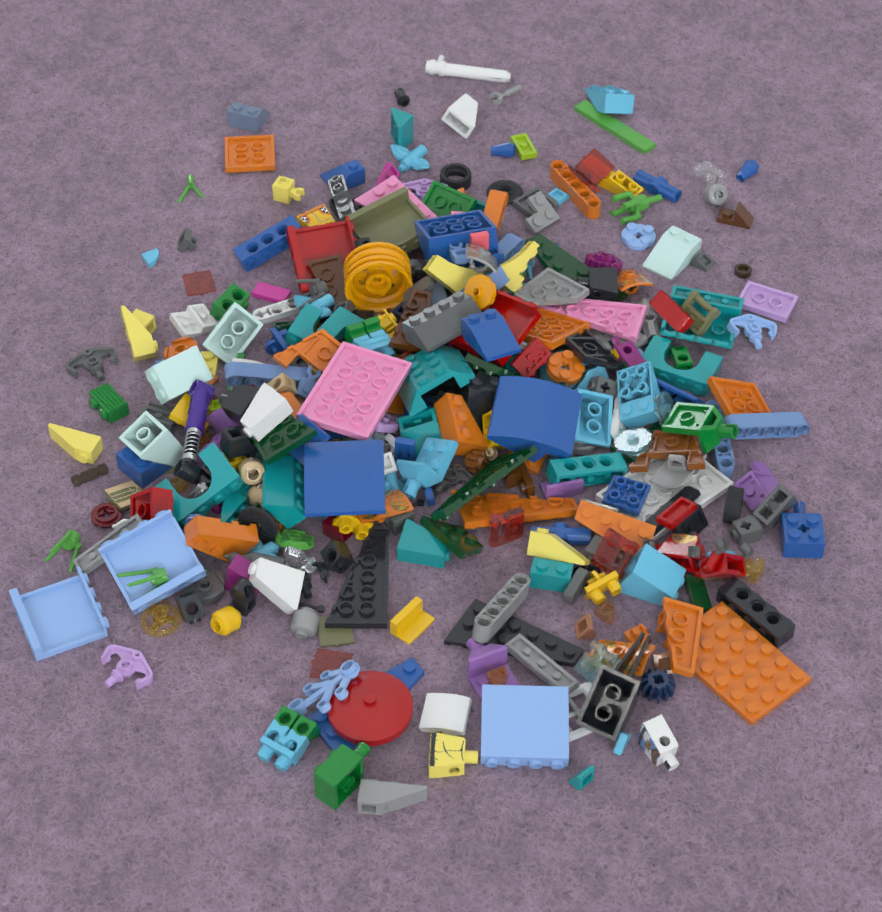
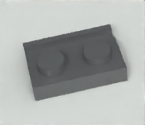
[137,401,177,431]

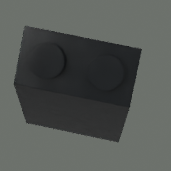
[461,377,499,434]

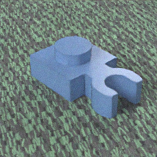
[449,242,470,265]
[295,366,321,399]

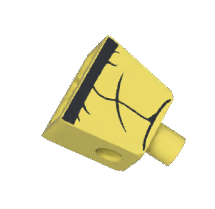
[429,732,478,778]

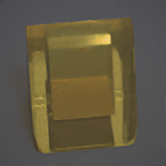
[169,477,188,494]

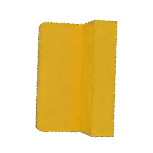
[390,596,435,645]

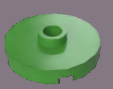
[275,529,315,550]

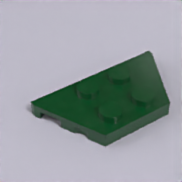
[465,353,525,377]
[419,516,484,559]

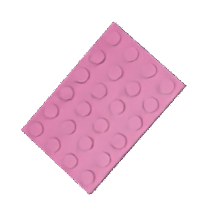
[296,342,412,440]

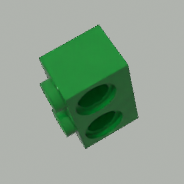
[210,283,250,320]

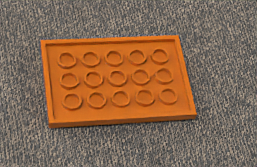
[662,602,812,726]

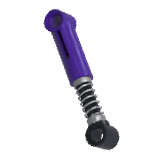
[174,379,215,483]

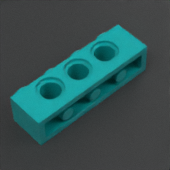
[545,452,628,486]

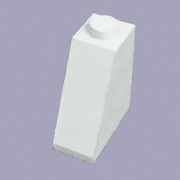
[441,93,478,139]
[240,383,293,442]
[248,557,305,615]

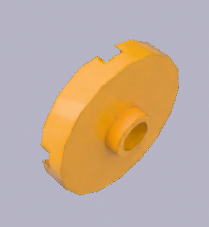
[464,274,496,311]

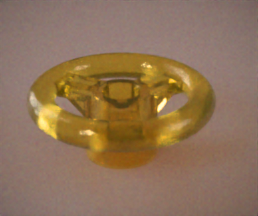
[140,603,181,637]

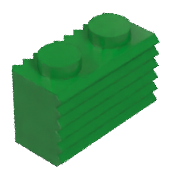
[88,382,130,424]

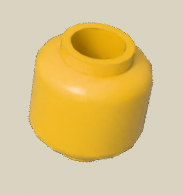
[210,606,241,636]

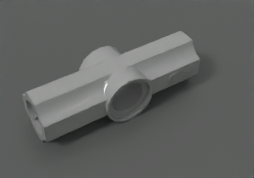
[637,299,660,345]

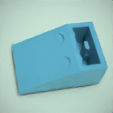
[584,85,635,114]
[617,361,664,429]

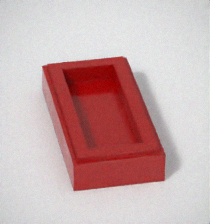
[656,496,697,530]

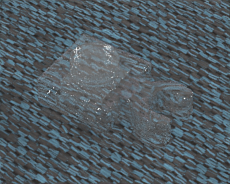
[283,546,317,574]

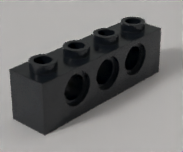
[716,577,796,649]

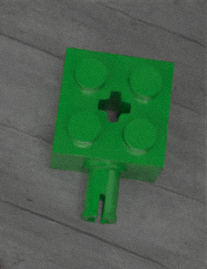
[313,742,371,811]

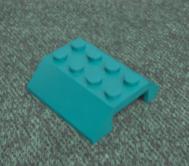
[660,285,744,350]
[397,345,475,417]

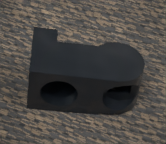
[229,578,256,617]

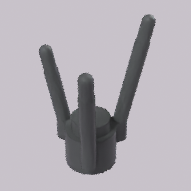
[288,278,328,309]

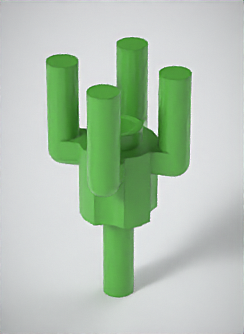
[610,191,662,225]

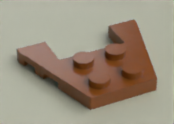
[629,430,706,473]

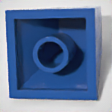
[320,159,365,189]

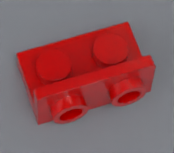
[510,337,552,378]

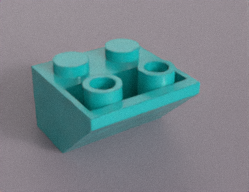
[398,408,442,459]

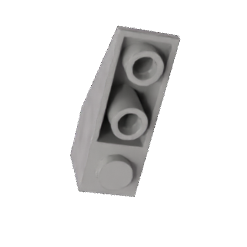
[357,779,427,815]

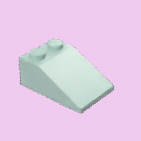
[642,225,702,281]
[202,302,264,364]

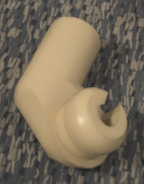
[484,448,498,462]

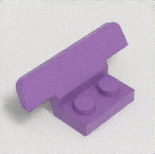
[734,461,793,513]

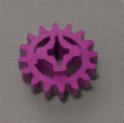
[584,251,623,273]

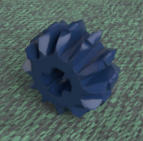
[641,667,676,704]

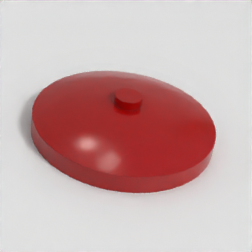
[327,671,413,746]

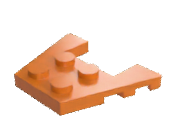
[273,329,341,374]

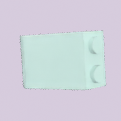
[144,345,213,405]
[119,411,183,466]

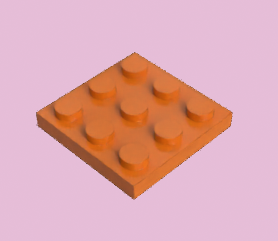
[225,134,275,173]
[707,376,771,417]

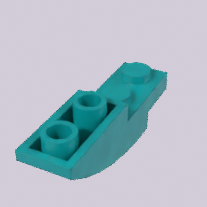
[221,481,262,523]

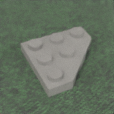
[513,267,589,306]

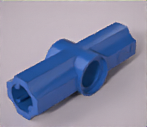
[633,169,682,203]
[530,522,591,545]

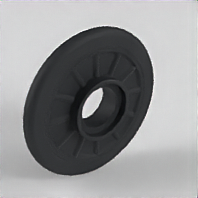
[486,180,523,205]
[238,507,278,543]

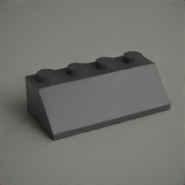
[402,291,481,353]

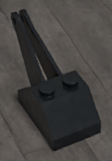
[575,632,652,742]

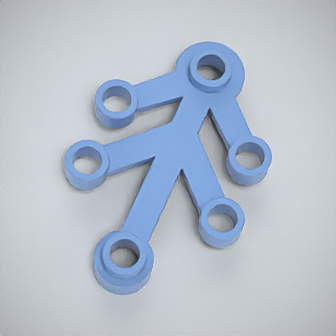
[288,660,361,716]

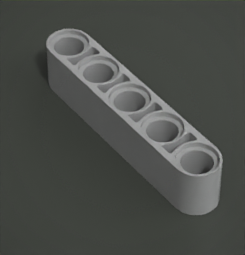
[472,573,531,643]

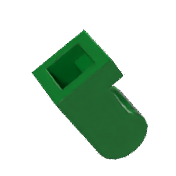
[669,346,693,370]

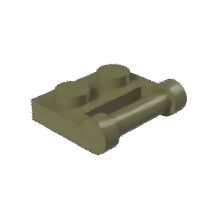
[681,290,721,337]

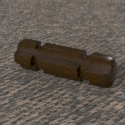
[71,463,108,487]

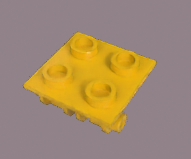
[378,308,398,339]

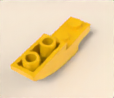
[580,155,644,196]

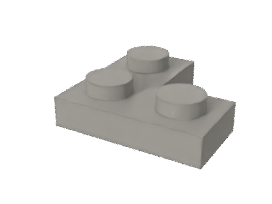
[524,191,560,235]

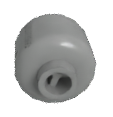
[703,183,728,205]
[290,607,320,639]

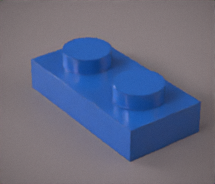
[395,437,415,468]

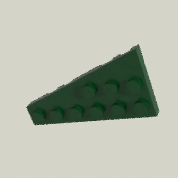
[525,234,628,302]
[430,445,538,521]

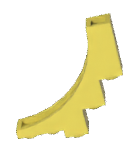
[423,241,539,293]

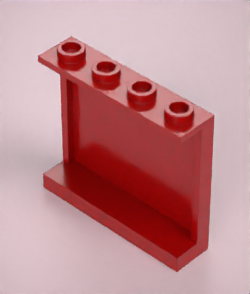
[286,216,357,295]
[449,289,541,367]

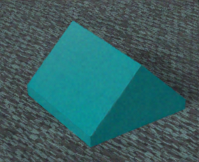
[390,108,414,148]

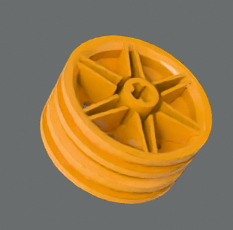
[343,242,413,313]

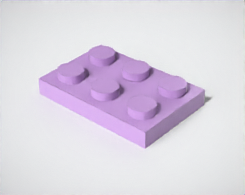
[739,280,799,323]

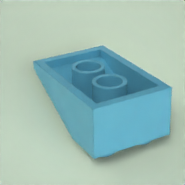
[574,388,613,448]

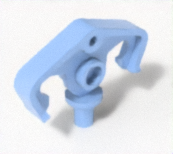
[727,314,777,349]

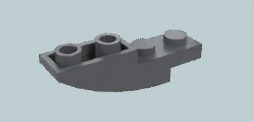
[327,174,357,221]

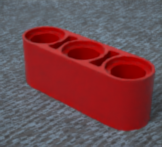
[649,289,695,333]

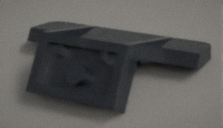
[645,486,709,537]

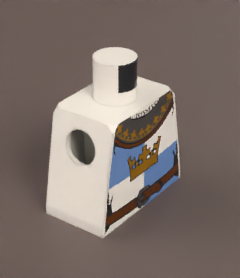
[636,714,680,771]

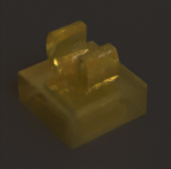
[745,556,766,585]

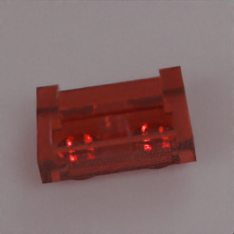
[488,506,524,548]
[590,528,639,580]

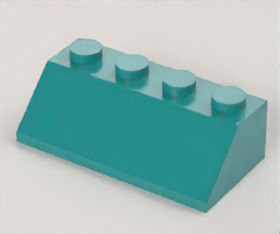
[262,455,306,529]

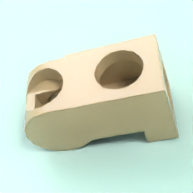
[267,372,297,395]

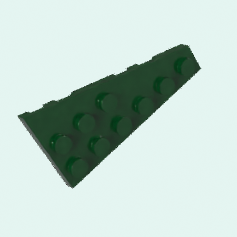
[228,385,318,465]

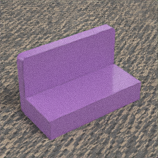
[540,478,584,500]

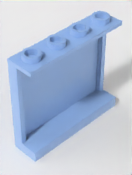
[98,509,207,615]
[9,566,110,662]
[481,685,569,770]

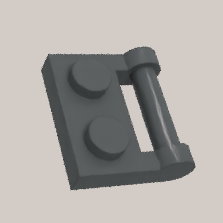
[513,187,558,218]

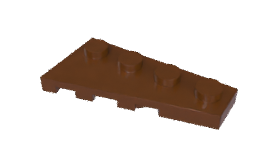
[388,289,431,352]

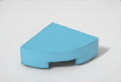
[141,248,159,268]
[613,731,632,756]

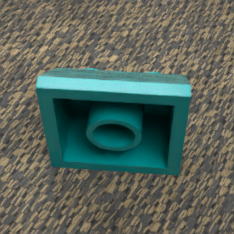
[529,556,576,593]

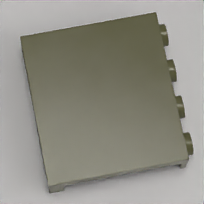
[347,186,428,254]

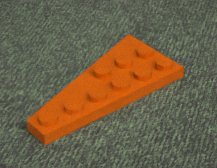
[451,490,578,529]

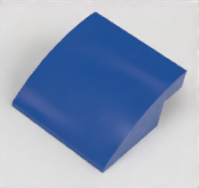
[414,210,504,268]
[487,376,582,463]
[304,439,386,517]

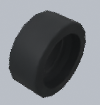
[440,163,471,191]
[722,486,744,524]

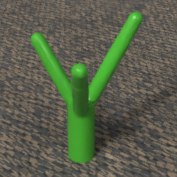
[178,175,203,203]

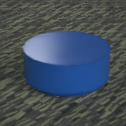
[423,486,435,507]

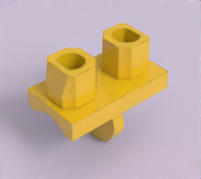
[332,515,374,541]
[584,570,622,606]

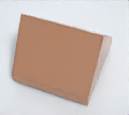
[574,613,596,640]
[651,652,672,674]

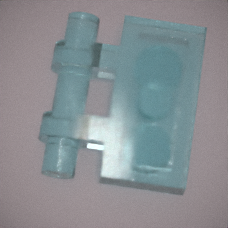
[574,640,621,684]

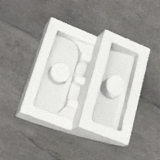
[169,304,217,338]
[419,693,472,736]

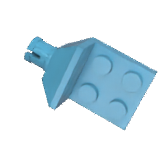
[396,437,459,500]

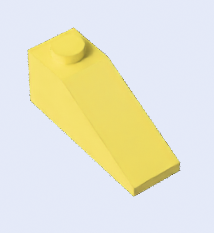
[120,305,159,362]
[48,423,103,464]
[527,527,590,565]

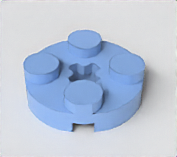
[621,223,656,251]

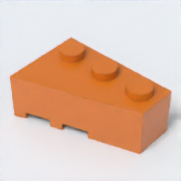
[434,393,489,457]
[184,515,259,564]

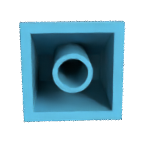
[619,543,687,606]

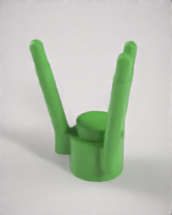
[45,530,82,573]
[116,567,169,598]

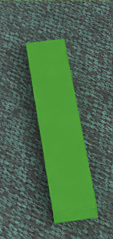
[574,100,656,155]

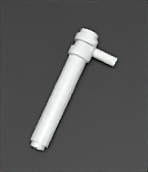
[425,55,511,83]

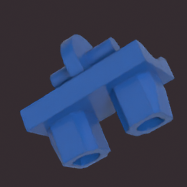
[265,327,290,354]

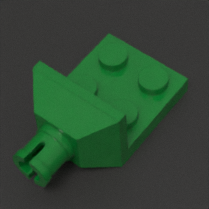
[661,402,738,453]

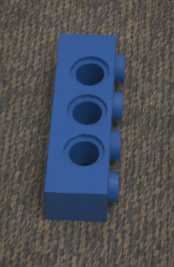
[233,215,302,272]

